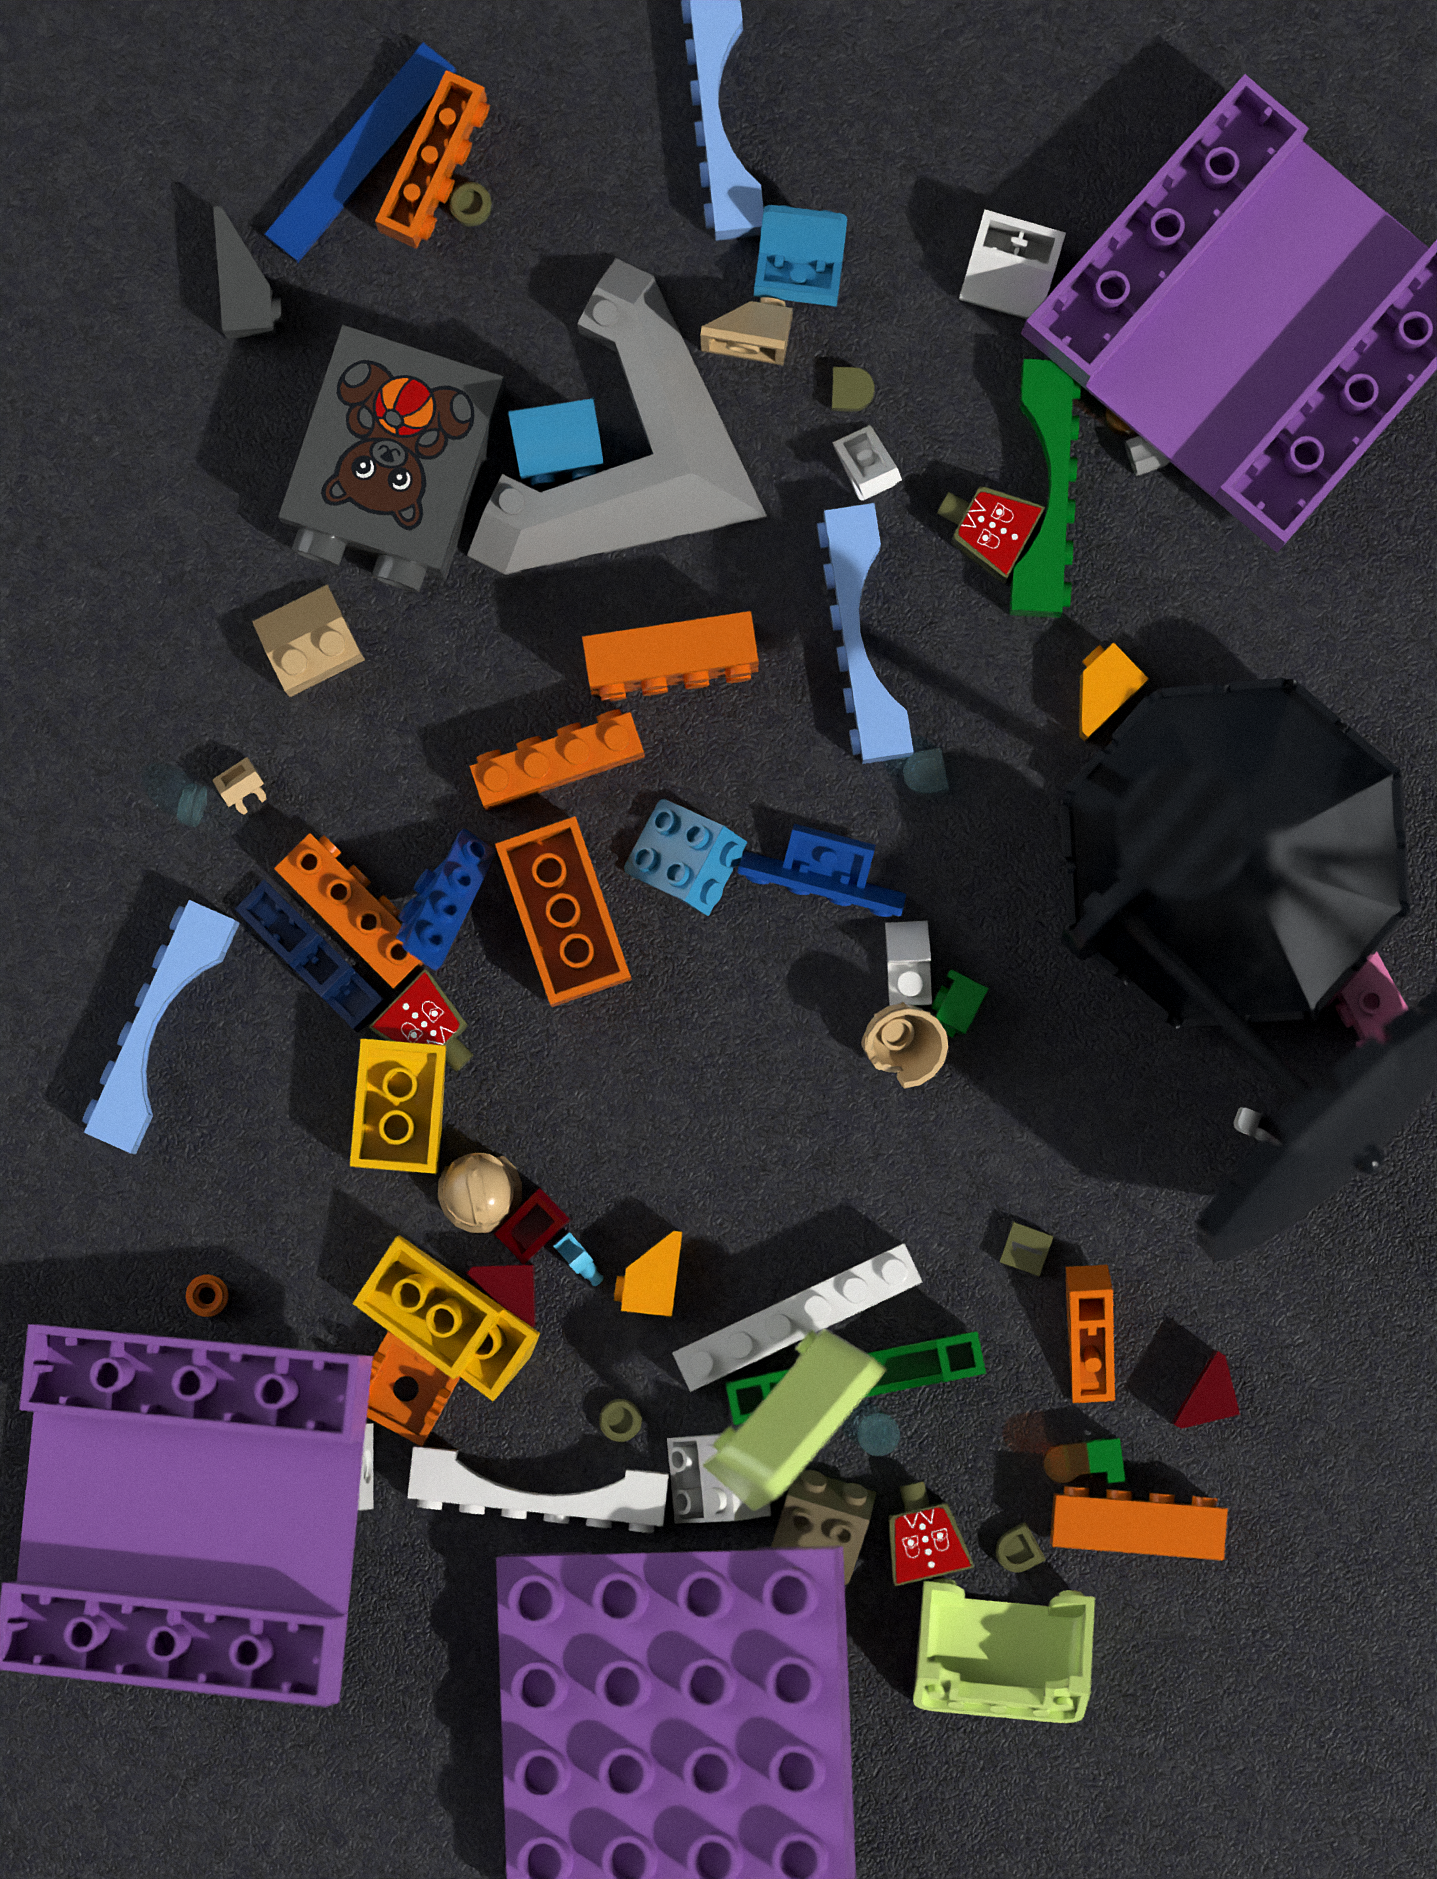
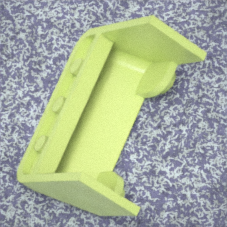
[702,1329,886,1511]

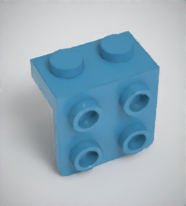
[754,205,847,307]
[624,799,747,916]

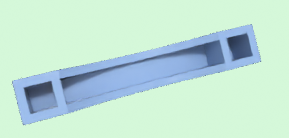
[681,0,764,240]
[817,503,913,764]
[82,900,240,1154]

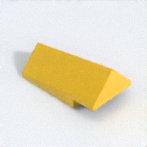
[352,1235,540,1401]

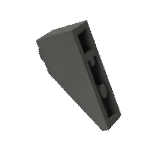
[213,206,283,339]

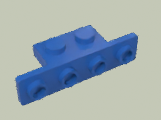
[737,824,906,917]
[396,829,496,970]

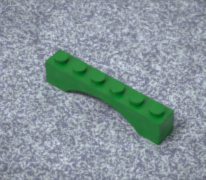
[1009,359,1081,618]
[725,1331,986,1425]

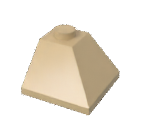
[700,297,793,365]

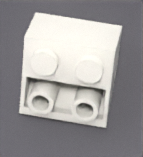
[959,210,1066,319]
[667,1433,771,1523]

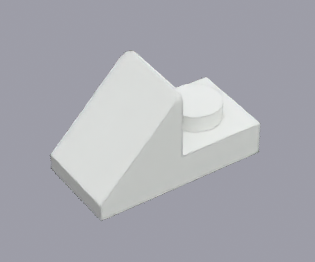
[833,425,902,500]
[885,921,932,1006]

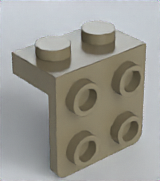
[771,1469,876,1585]

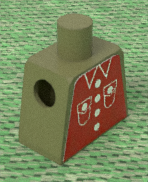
[937,486,1044,584]
[369,969,474,1073]
[888,1481,974,1586]

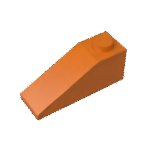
[1065,1265,1115,1403]

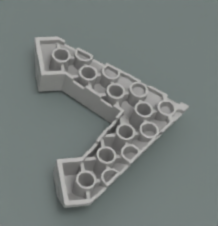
[467,258,767,575]

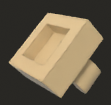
[212,757,266,814]

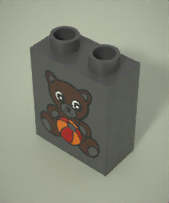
[278,325,508,593]

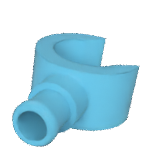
[553,1232,604,1286]

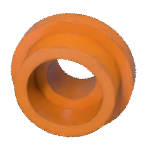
[186,1274,229,1317]

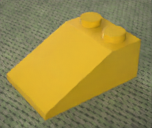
[350,1039,446,1174]

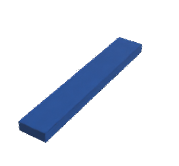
[264,42,456,263]

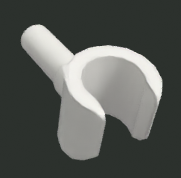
[1234,1107,1281,1143]

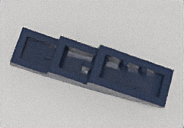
[235,879,388,1033]

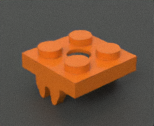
[367,1331,460,1447]

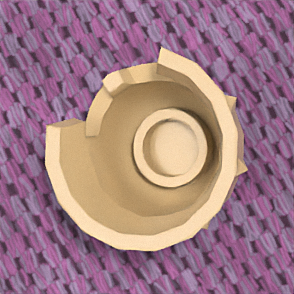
[861,1002,948,1089]
[438,1153,522,1233]

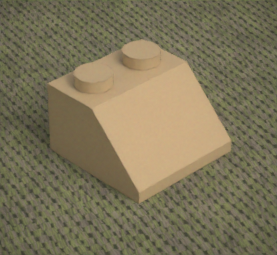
[252,585,365,697]

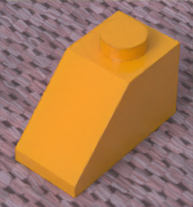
[1079,642,1149,741]
[614,1231,683,1317]

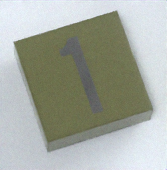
[999,1222,1054,1276]

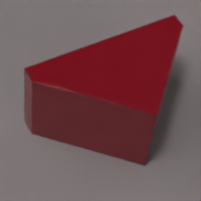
[495,1188,572,1265]
[467,1265,536,1328]
[1171,1350,1240,1429]

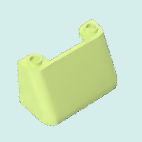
[913,1578,1095,1723]

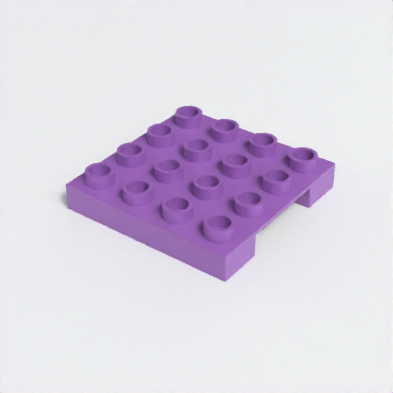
[1021,74,1437,553]
[0,1324,372,1706]
[496,1545,856,1879]

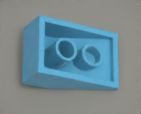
[509,398,605,488]

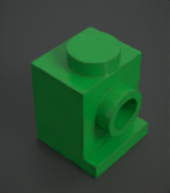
[931,969,989,1038]

